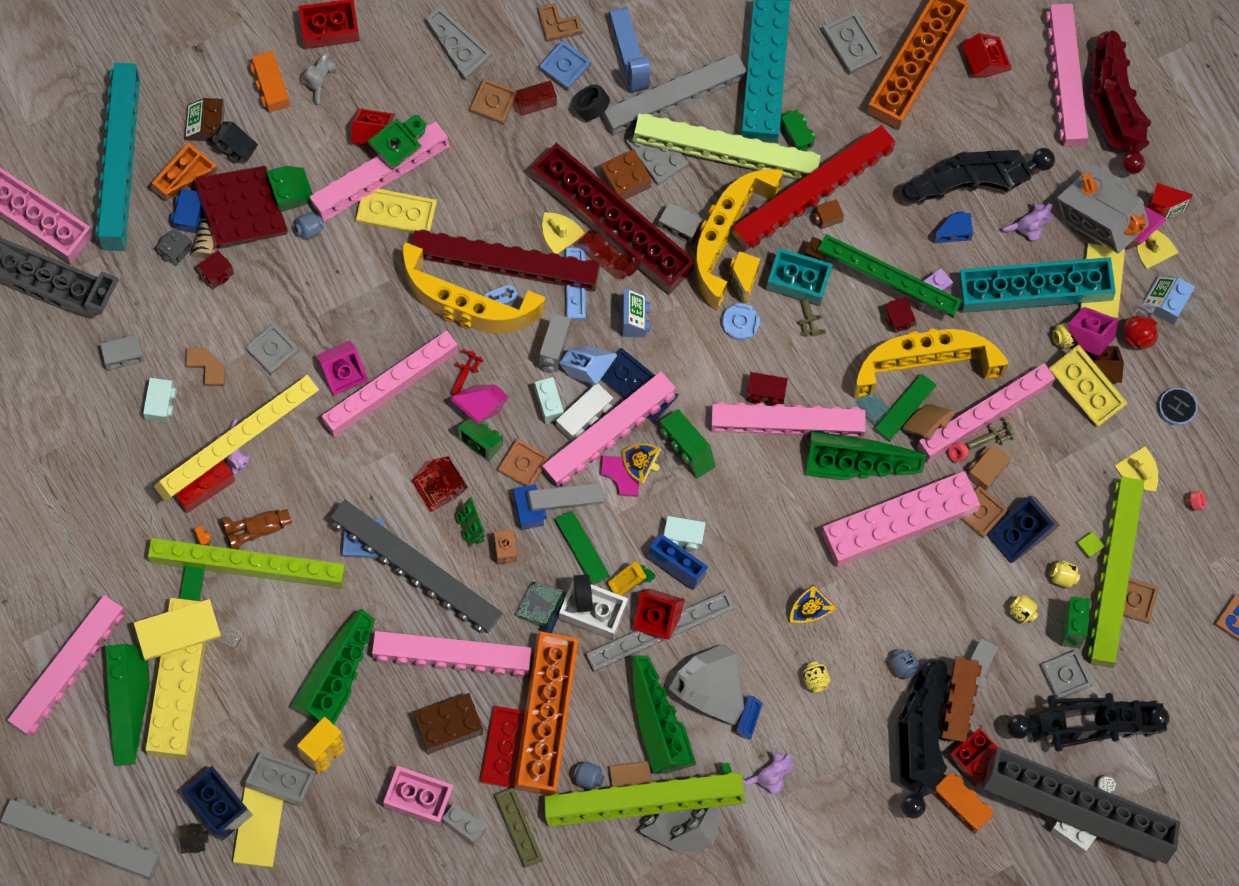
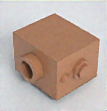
[494,530,518,565]

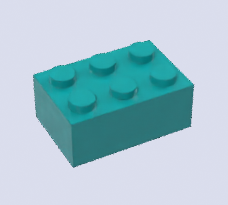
[766,248,833,306]

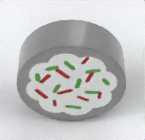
[1097,775,1118,794]

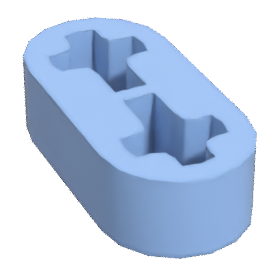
[484,285,517,305]

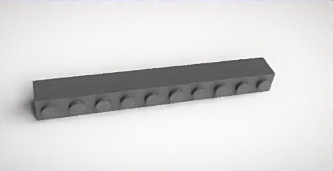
[331,499,502,634]

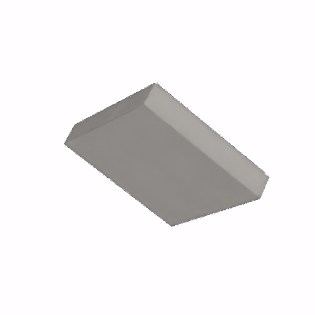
[245,323,299,375]
[1041,650,1093,699]

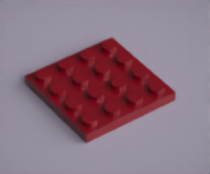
[194,166,288,248]

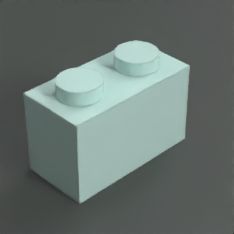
[535,377,564,424]
[143,378,177,423]
[664,516,706,551]

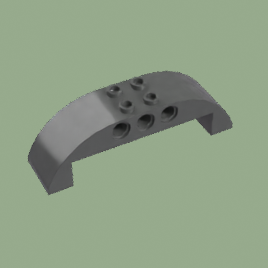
[0,237,119,316]

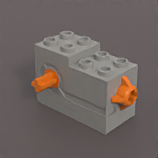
[1057,165,1149,254]

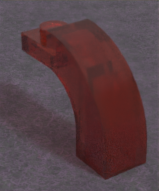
[577,230,641,279]

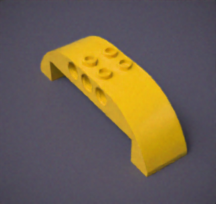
[695,169,784,311]
[403,242,546,334]
[853,329,1008,398]

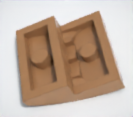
[903,404,955,440]

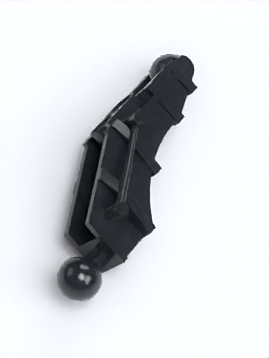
[900,148,1055,205]
[895,658,951,819]
[1007,693,1170,752]

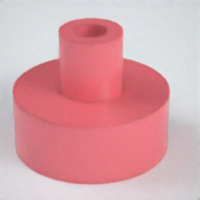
[948,442,969,463]
[1186,490,1206,511]

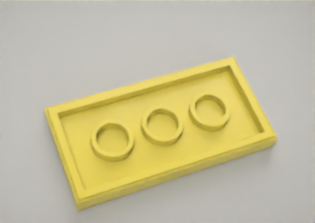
[356,189,437,233]
[1080,243,1125,319]
[1049,344,1128,427]
[134,599,221,661]
[233,787,284,868]

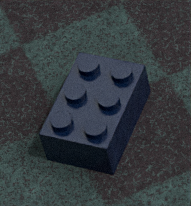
[181,766,253,841]

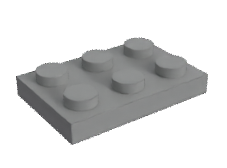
[823,11,883,74]
[626,136,689,185]
[245,752,316,806]

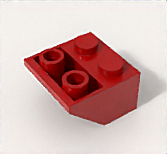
[951,728,997,787]

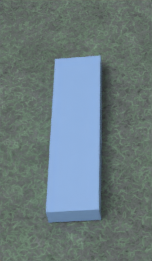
[566,248,586,320]

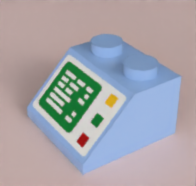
[1141,275,1195,325]

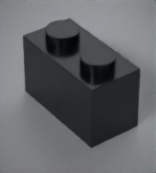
[212,121,258,163]

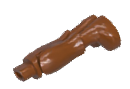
[221,509,292,550]

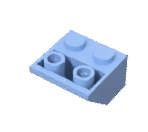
[559,345,617,385]

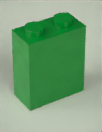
[1061,596,1090,649]

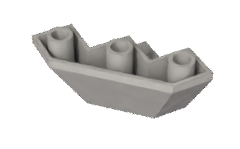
[669,644,744,725]
[640,776,719,852]

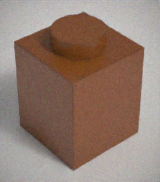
[813,199,844,229]

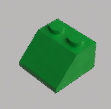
[267,166,313,212]
[458,418,503,462]

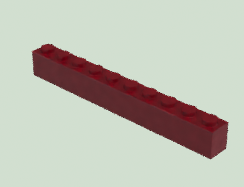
[411,229,600,291]

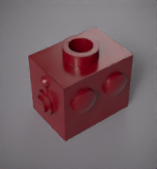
[197,250,234,289]
[885,296,917,333]

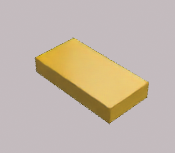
[608,561,647,596]

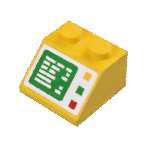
[729,252,760,304]

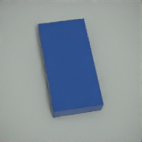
[736,695,763,740]

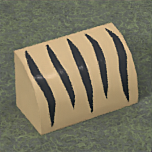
[191,218,216,259]

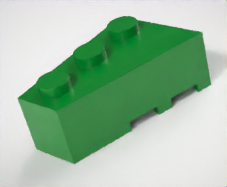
[660,409,716,479]

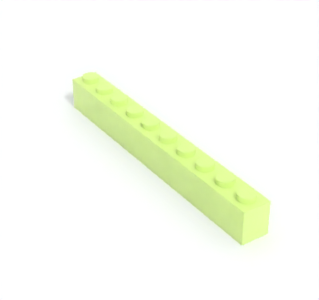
[633,114,821,180]

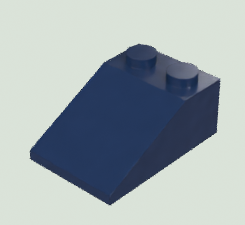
[988,495,1060,563]

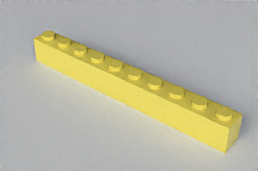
[154,375,319,502]

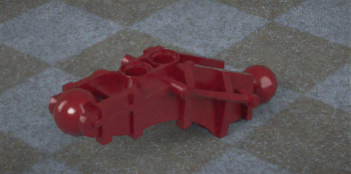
[1090,30,1151,175]

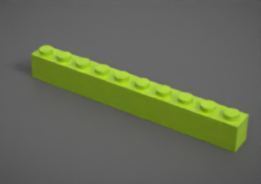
[1088,476,1145,668]
[148,538,346,589]
[545,772,746,827]

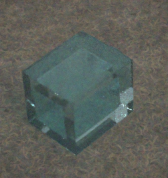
[859,392,890,427]

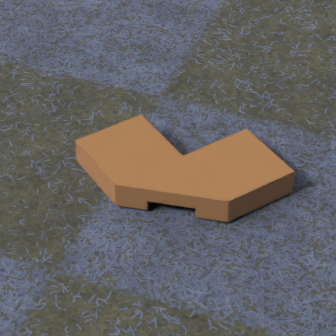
[186,348,225,386]

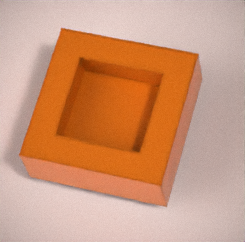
[194,526,212,546]

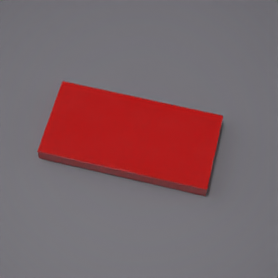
[480,706,525,788]

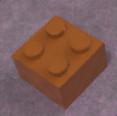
[600,149,651,200]

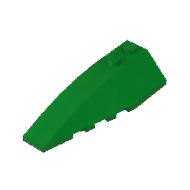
[806,431,926,480]
[291,609,375,725]
[106,644,150,766]
[633,655,696,774]

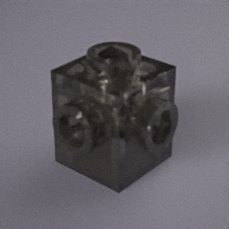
[179,823,209,854]

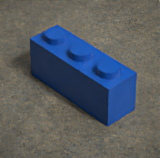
[647,534,708,590]

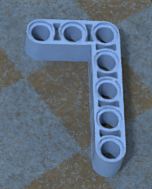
[609,7,650,92]

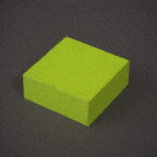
[1077,532,1105,559]

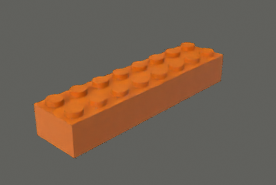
[867,0,970,130]
[514,631,579,796]

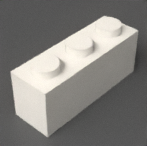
[556,384,613,442]

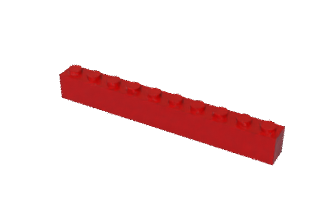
[732,125,896,250]

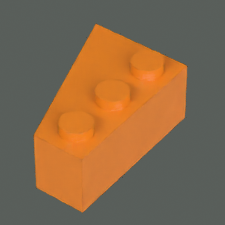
[151,142,217,201]

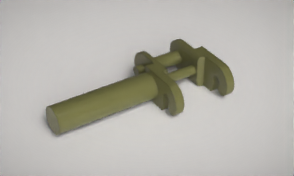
[799,300,826,337]
[967,417,1014,450]

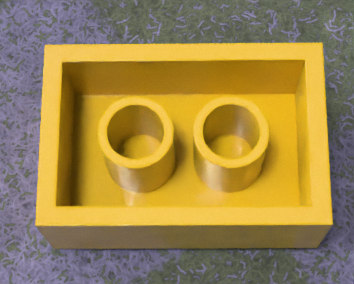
[297,717,345,775]

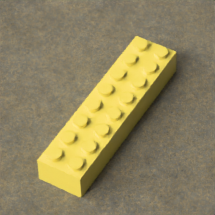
[146,598,206,760]

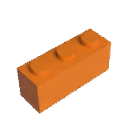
[250,51,290,113]
[933,772,994,834]

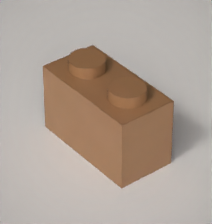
[968,444,1011,491]

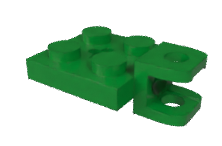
[368,115,427,170]

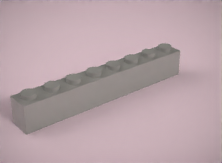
[603,53,747,136]
[1,798,160,881]

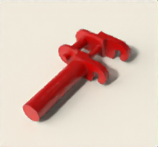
[451,349,484,396]

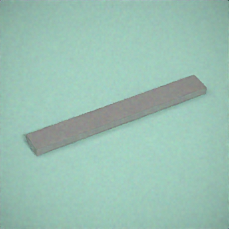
[586,591,735,672]

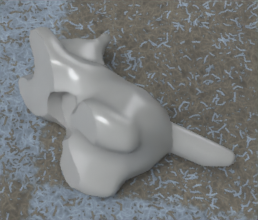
[301,51,339,105]

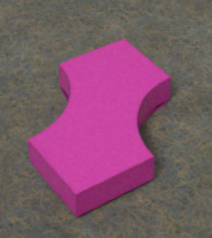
[601,456,639,497]

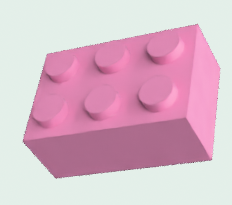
[383,766,454,827]

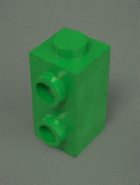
[780,109,816,151]

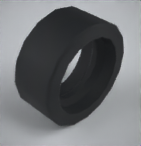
[573,84,610,120]
[573,574,593,613]

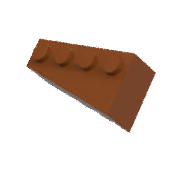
[941,656,982,742]

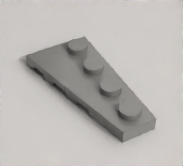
[426,6,492,80]

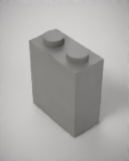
[539,313,571,373]

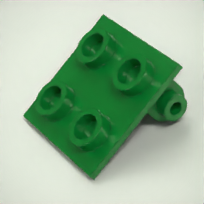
[456,497,485,547]

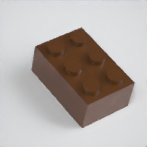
[414,693,483,755]

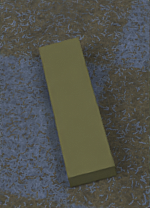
[495,787,543,868]

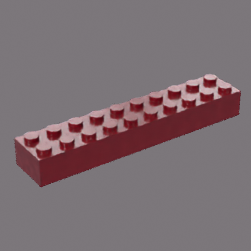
[531,142,696,295]

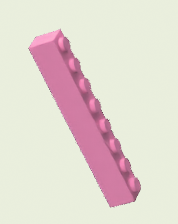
[1046,4,1088,147]
[310,122,450,222]
[322,330,458,438]
[917,363,1055,463]
[542,371,676,488]
[711,402,866,438]
[7,595,125,738]
[372,631,531,677]

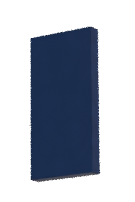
[600,348,679,424]

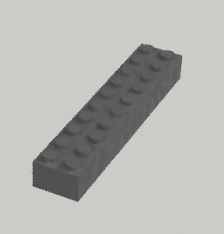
[984,747,1180,864]

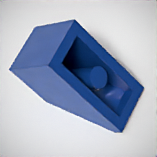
[934,211,973,244]

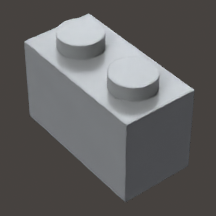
[658,202,703,244]
[100,334,145,371]
[442,803,486,847]

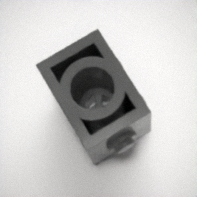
[157,228,193,266]

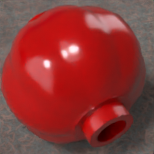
[1124,315,1158,349]

